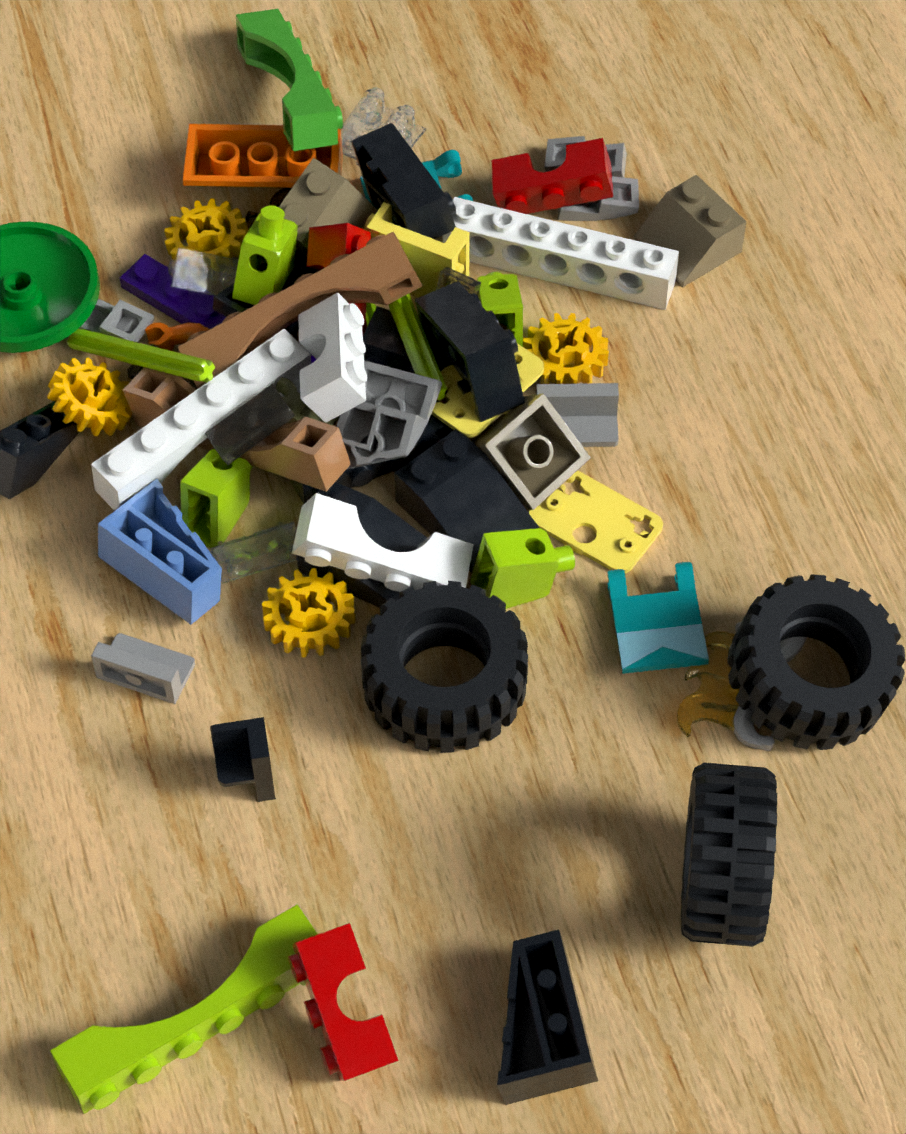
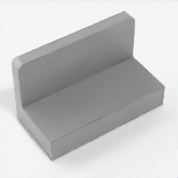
[536,383,619,447]
[91,633,195,704]

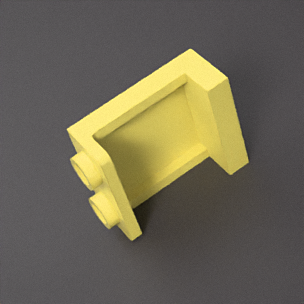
[364,202,469,298]

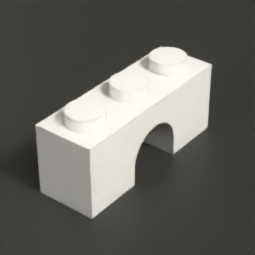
[298,292,367,423]

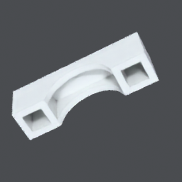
[292,493,474,592]

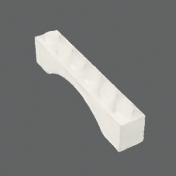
[91,329,311,511]

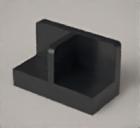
[210,717,276,802]

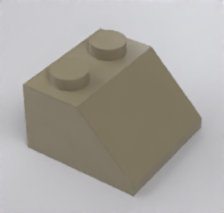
[279,157,378,256]
[634,175,746,287]
[472,393,591,510]

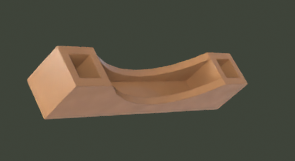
[178,231,422,388]
[123,367,351,492]

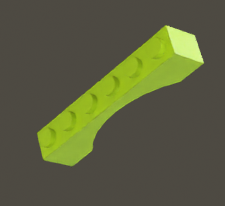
[50,904,318,1114]

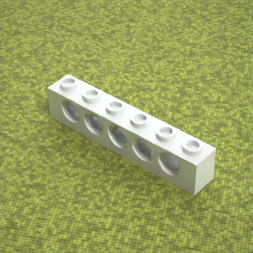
[443,197,679,310]

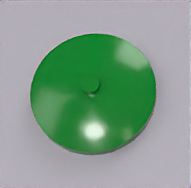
[0,221,100,353]

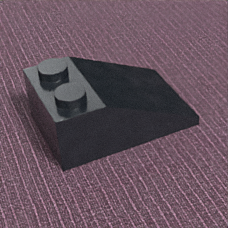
[394,429,539,573]
[296,482,427,608]

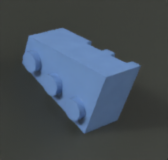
[98,479,222,625]

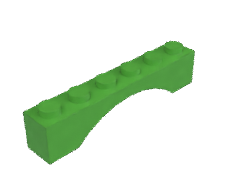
[236,9,343,151]

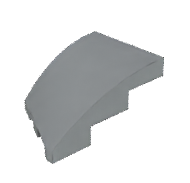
[337,361,442,469]

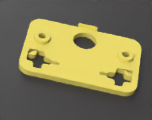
[432,343,544,438]
[529,470,663,573]

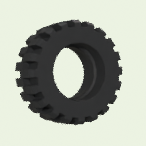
[727,574,906,750]
[361,581,528,753]
[681,762,777,947]

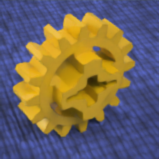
[164,198,249,276]
[523,313,609,384]
[47,358,132,436]
[262,568,356,658]

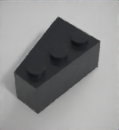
[351,123,456,239]
[415,281,525,422]
[497,929,598,1105]

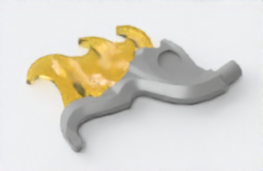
[677,622,807,751]

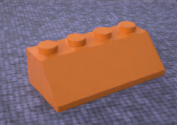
[183,124,343,188]

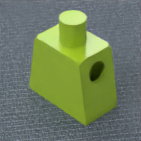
[232,205,298,305]
[477,272,523,347]
[180,449,254,551]
[470,528,575,609]

